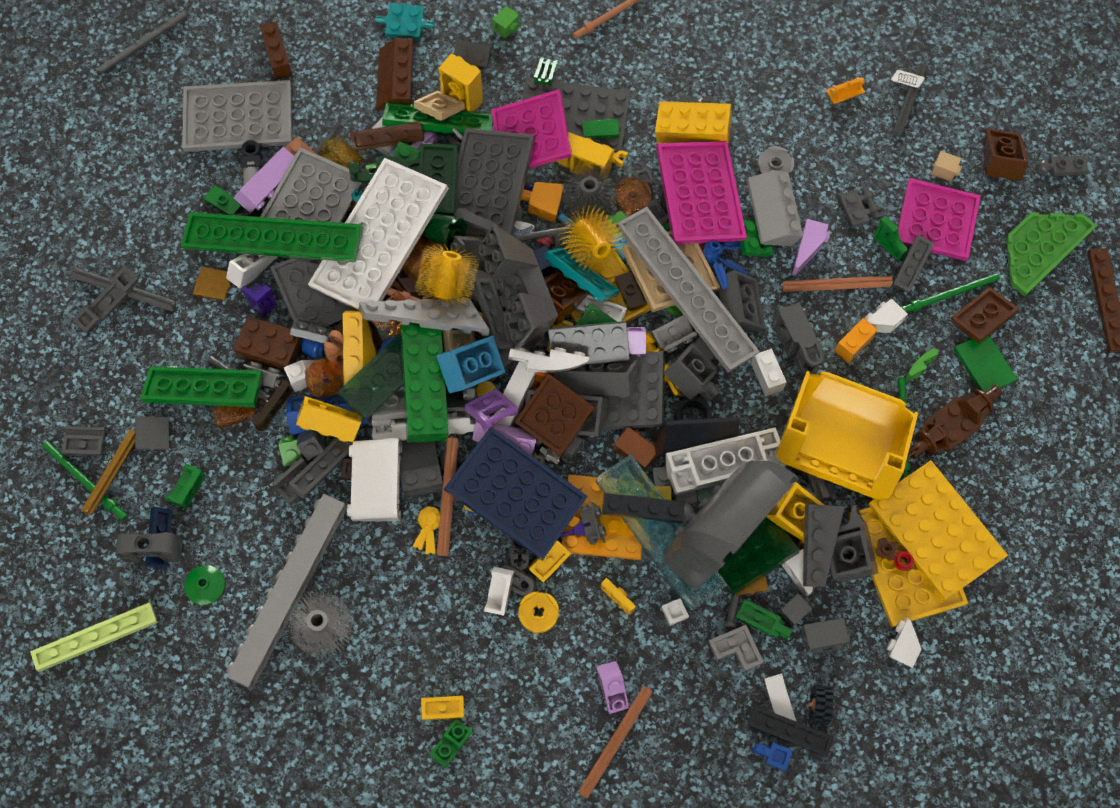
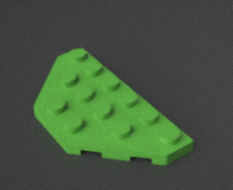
[1006,212,1097,297]

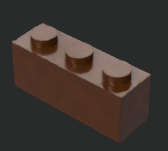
[259,21,293,80]

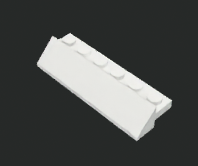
[372,411,489,441]
[666,427,786,495]

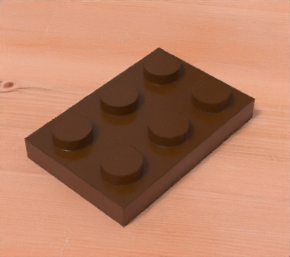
[950,287,1019,344]

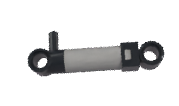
[229,140,263,217]

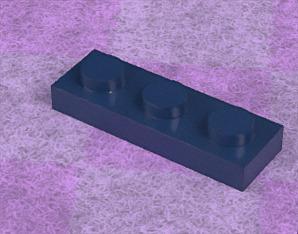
[145,506,173,570]

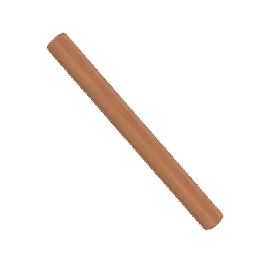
[782,276,893,292]
[437,437,459,556]
[579,686,652,798]

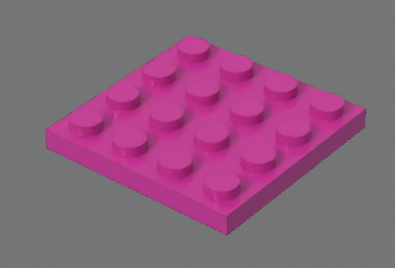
[491,89,573,169]
[898,178,981,261]

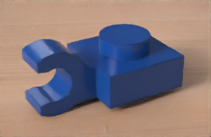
[752,743,793,771]

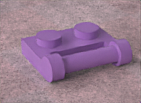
[465,389,518,430]

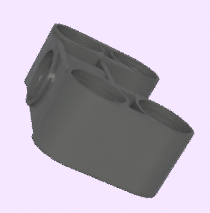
[115,532,183,563]

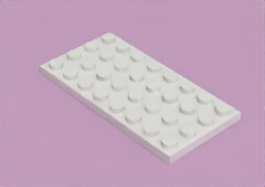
[308,158,449,310]

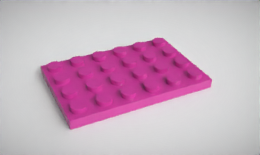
[656,141,747,244]

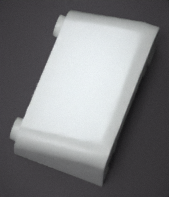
[347,438,402,521]

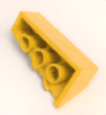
[343,311,385,391]

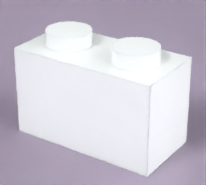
[751,349,787,397]

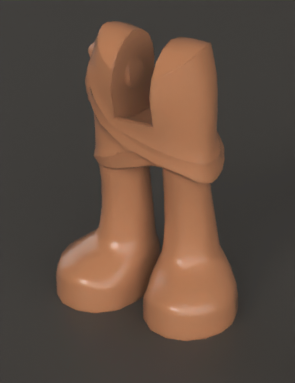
[324,330,344,377]

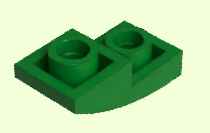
[429,719,473,769]

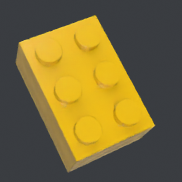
[438,53,483,112]

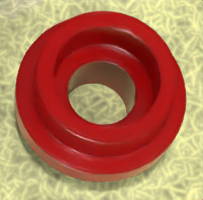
[893,551,914,571]

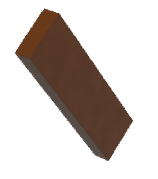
[350,121,425,151]

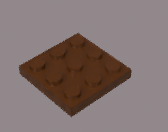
[515,374,596,456]

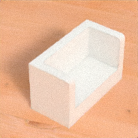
[484,567,514,615]

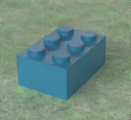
[436,336,506,393]

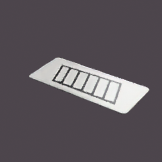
[891,70,925,88]

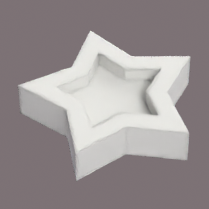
[540,447,561,464]

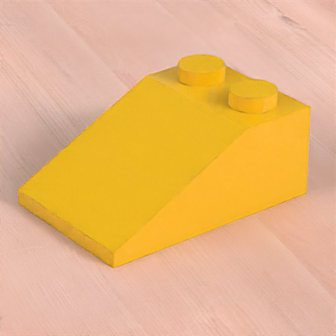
[766,482,824,542]

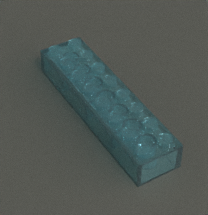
[596,454,727,612]

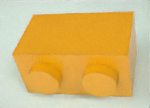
[834,318,877,364]

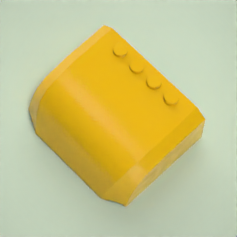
[776,371,918,500]

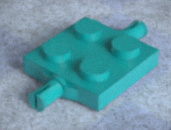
[375,3,435,40]

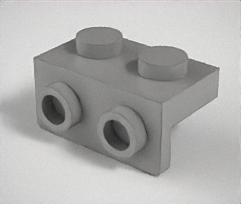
[650,315,697,353]

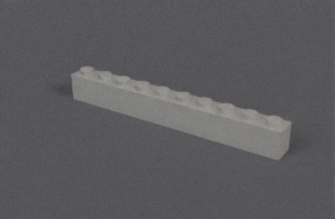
[226,494,347,690]

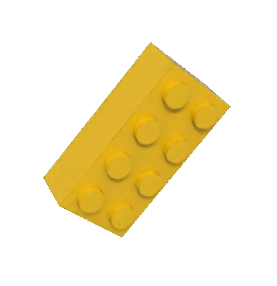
[655,102,732,145]

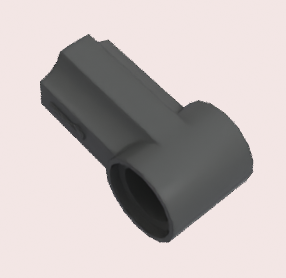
[802,471,833,502]

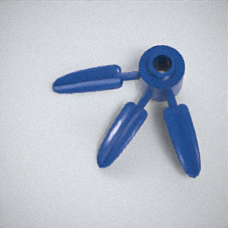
[702,241,749,290]

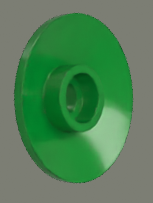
[184,565,225,605]

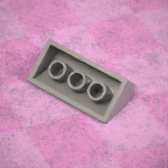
[746,170,803,247]

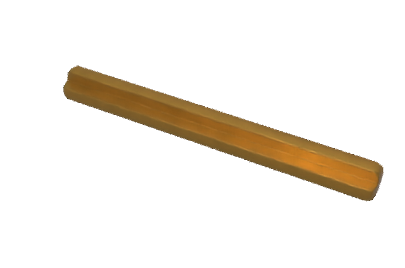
[82,429,135,515]

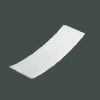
[765,674,797,722]

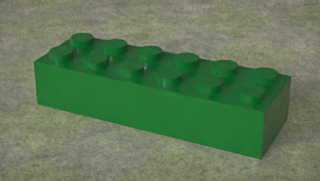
[400,323,449,442]

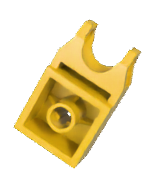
[557,132,613,185]

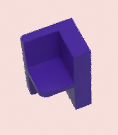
[241,284,277,317]

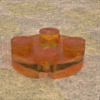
[615,177,651,214]
[305,359,344,398]

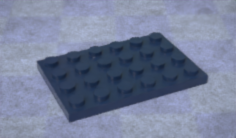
[444,427,588,561]

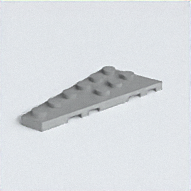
[358,298,490,336]

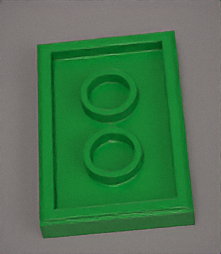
[954,336,1017,392]

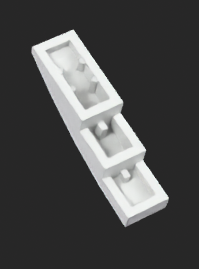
[494,350,537,427]

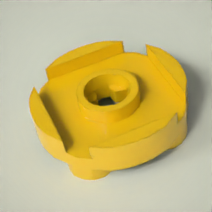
[519,592,559,634]

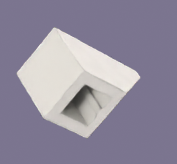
[864,299,908,333]
[887,617,921,668]

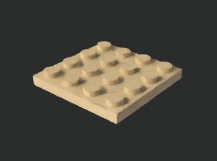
[621,231,720,312]

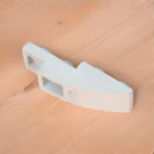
[508,347,589,373]

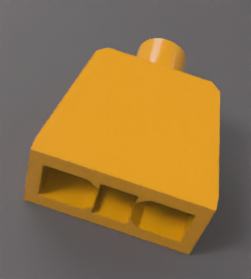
[521,182,564,223]

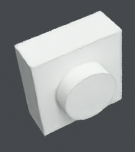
[661,598,689,626]

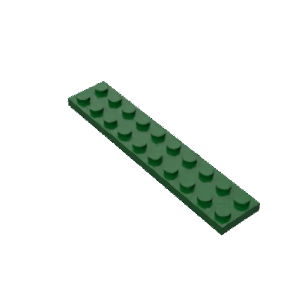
[181,212,364,262]

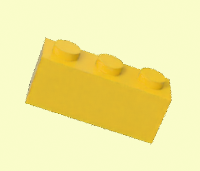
[296,396,361,442]

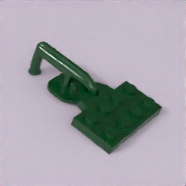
[349,143,457,216]

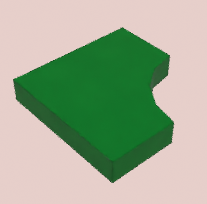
[873,216,908,261]

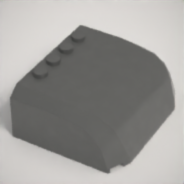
[664,460,798,590]

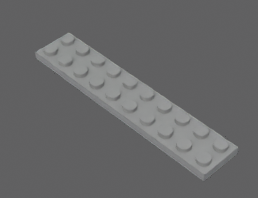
[616,207,760,373]

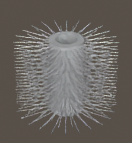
[287,591,355,658]

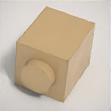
[931,151,962,182]

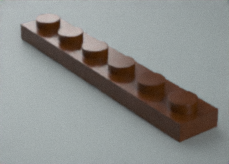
[1087,248,1120,353]

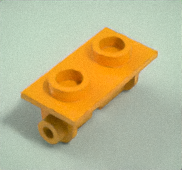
[826,77,865,104]

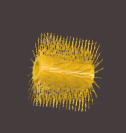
[558,205,626,273]
[415,244,479,307]

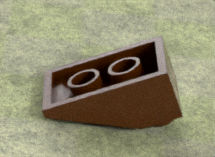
[983,128,1029,181]
[545,270,590,326]

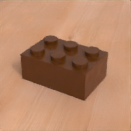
[233,316,303,373]

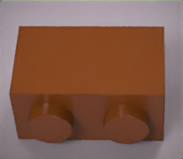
[613,427,657,473]

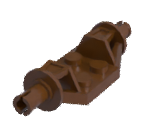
[908,385,1002,459]

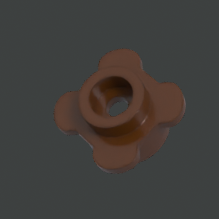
[875,538,899,561]

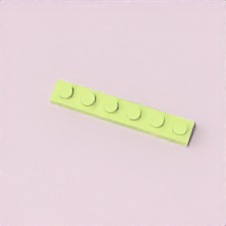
[30,602,158,672]

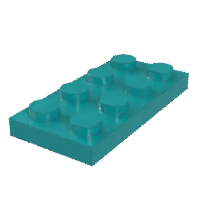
[544,247,620,302]

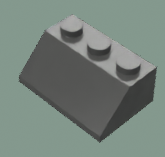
[716,270,766,333]

